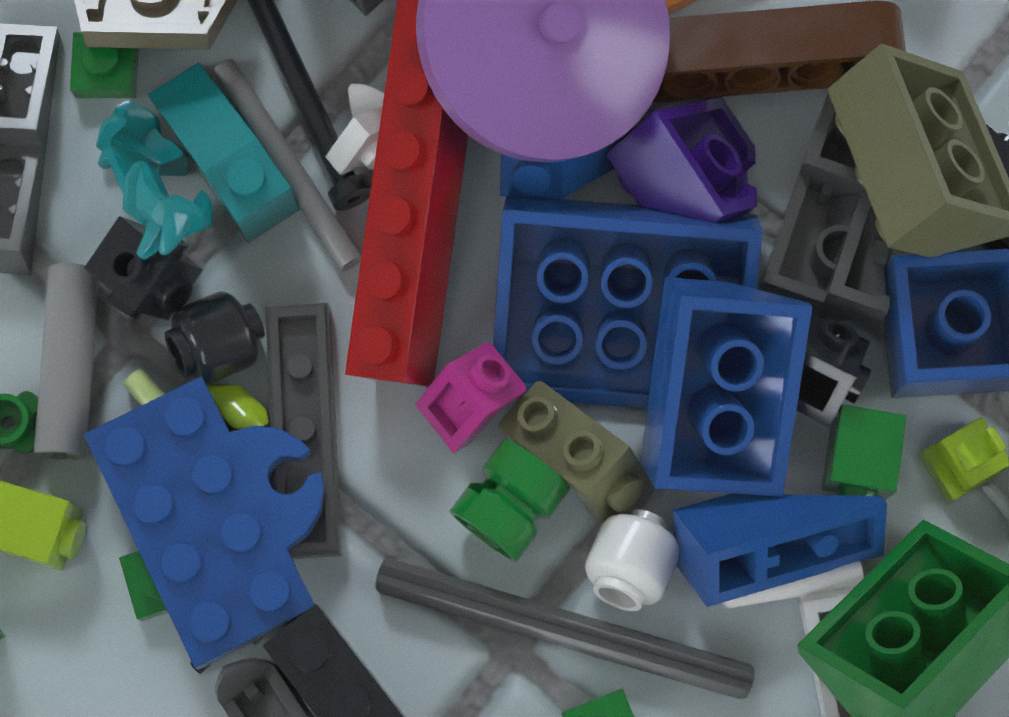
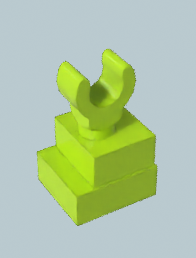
[918,417,1009,504]

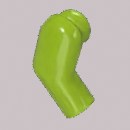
[207,384,269,431]

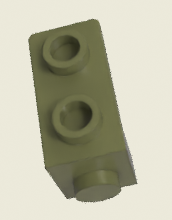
[499,381,649,523]

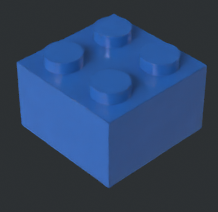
[883,249,1009,398]

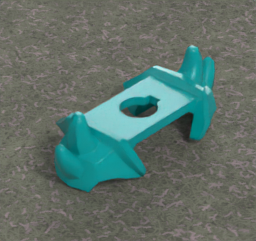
[96,99,213,260]

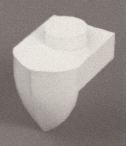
[325,83,384,175]

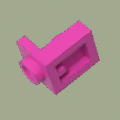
[415,342,527,453]

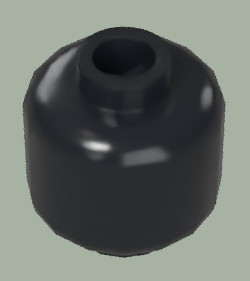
[164,291,265,385]

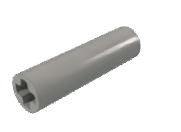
[34,263,99,460]

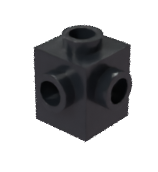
[84,216,203,321]
[796,313,872,427]

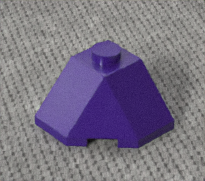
[606,97,757,223]

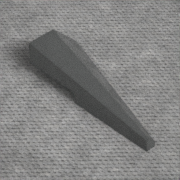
[758,91,890,321]

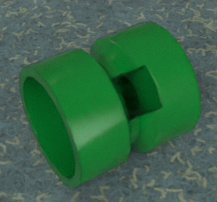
[449,439,571,562]

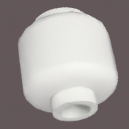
[585,509,680,612]

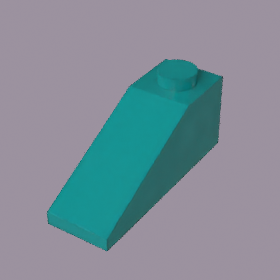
[148,62,299,243]

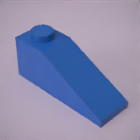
[673,493,887,607]

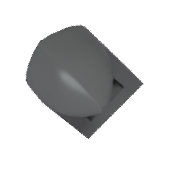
[215,658,314,717]

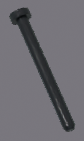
[247,0,371,211]

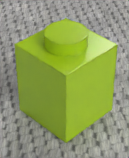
[0,481,86,571]

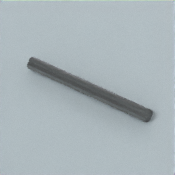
[375,558,754,699]

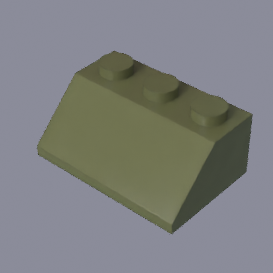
[827,43,1009,258]

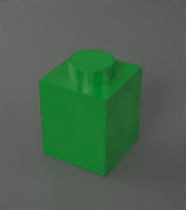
[821,404,907,501]

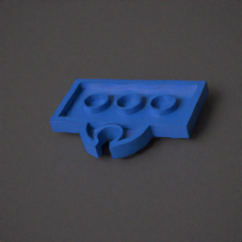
[84,376,325,670]

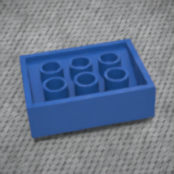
[493,196,763,409]

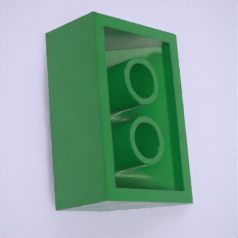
[797,519,1009,717]

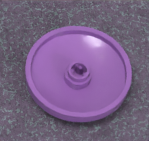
[416,0,670,162]

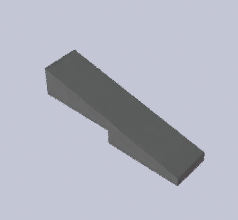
[0,23,60,275]

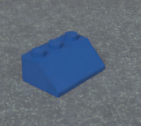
[640,277,812,497]

